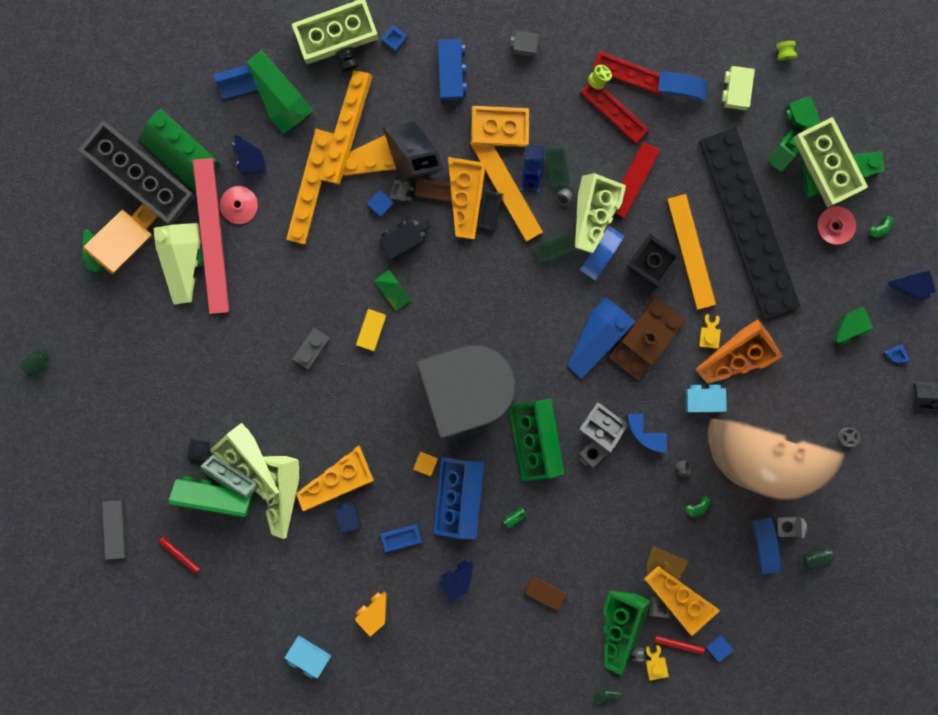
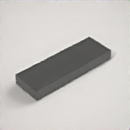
[102,500,126,559]

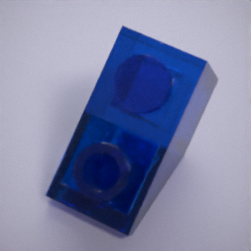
[232,135,267,176]
[521,145,545,191]
[439,560,474,602]

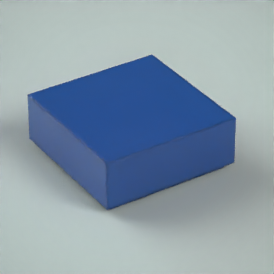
[381,25,408,53]
[367,190,394,217]
[706,635,734,662]

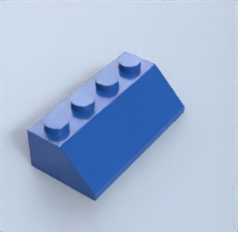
[433,457,484,539]

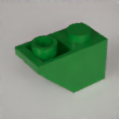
[832,307,873,345]

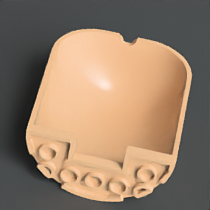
[708,419,844,499]

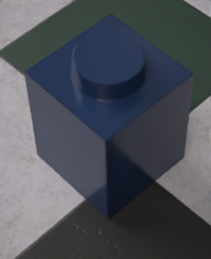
[335,502,361,533]

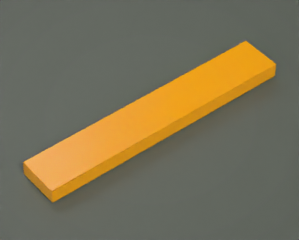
[470,142,543,242]
[667,194,716,310]

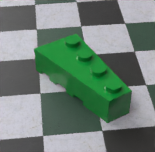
[801,151,884,199]

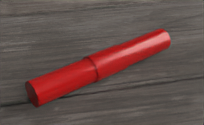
[158,537,201,574]
[654,635,705,655]

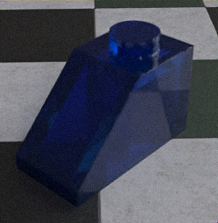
[888,270,936,301]

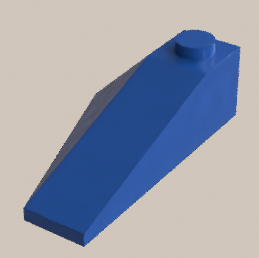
[567,297,635,379]

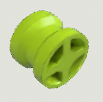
[776,41,797,60]
[588,65,612,89]

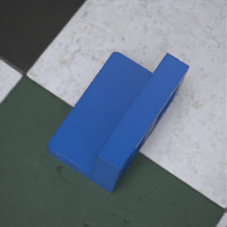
[214,65,258,100]

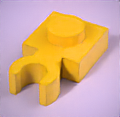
[699,314,721,349]
[645,644,669,681]

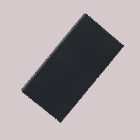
[477,190,504,231]

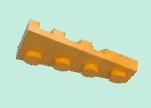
[448,157,486,239]
[296,446,374,512]
[644,566,720,636]

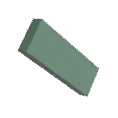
[200,455,258,500]

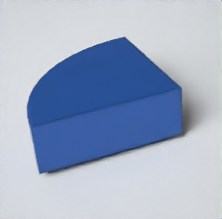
[883,344,910,363]

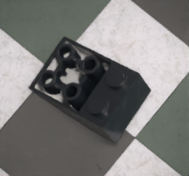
[383,121,443,182]

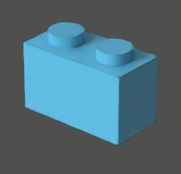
[685,385,727,412]
[285,636,331,678]

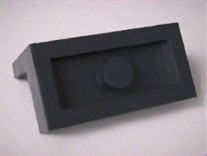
[913,381,938,412]

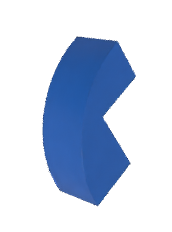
[658,72,708,101]
[580,226,624,280]
[626,414,667,453]
[752,518,781,575]

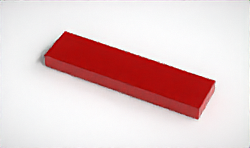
[592,51,664,97]
[580,83,649,144]
[615,141,660,218]

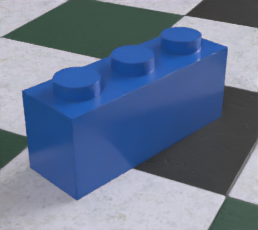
[438,39,467,101]

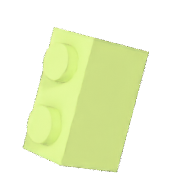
[722,66,755,110]

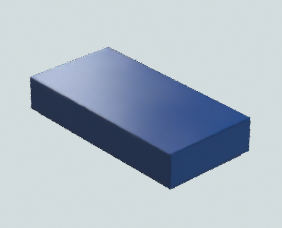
[380,524,422,553]

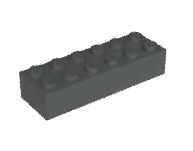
[79,121,196,225]

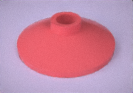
[220,186,258,224]
[817,206,856,245]

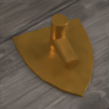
[647,546,689,594]

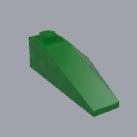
[247,50,313,134]
[603,591,651,675]

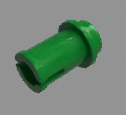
[502,507,528,529]

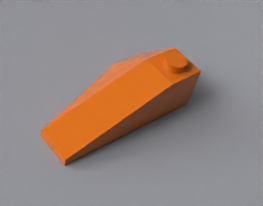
[696,319,782,384]

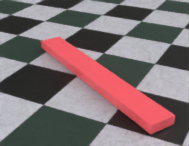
[193,158,229,314]

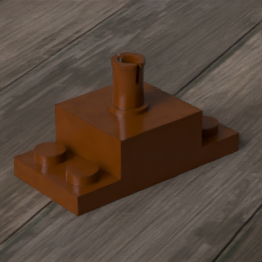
[608,297,686,381]

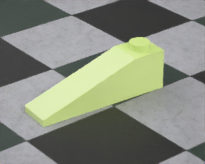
[575,173,626,253]

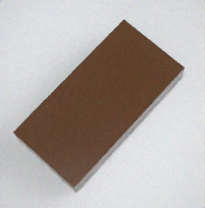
[414,178,452,203]
[524,576,567,611]

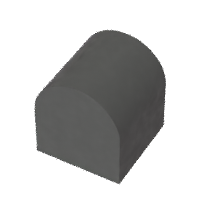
[417,345,515,438]

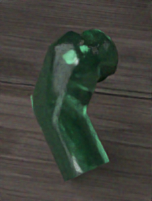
[593,689,622,704]

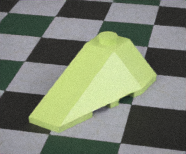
[154,223,201,305]
[210,423,279,501]
[262,456,299,539]

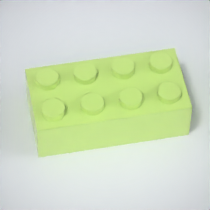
[292,0,379,65]
[793,117,868,208]

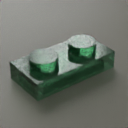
[545,147,570,188]
[533,233,576,264]

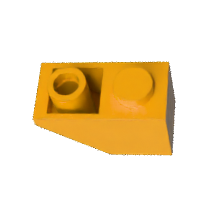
[355,591,387,637]

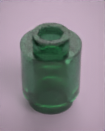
[20,349,50,377]
[803,547,834,570]

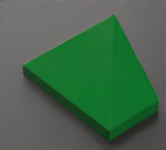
[374,270,412,312]

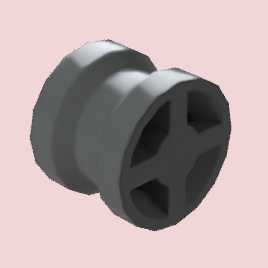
[837,428,860,447]

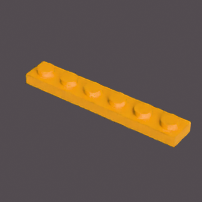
[320,70,373,185]
[286,129,334,245]

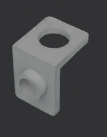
[777,517,807,538]

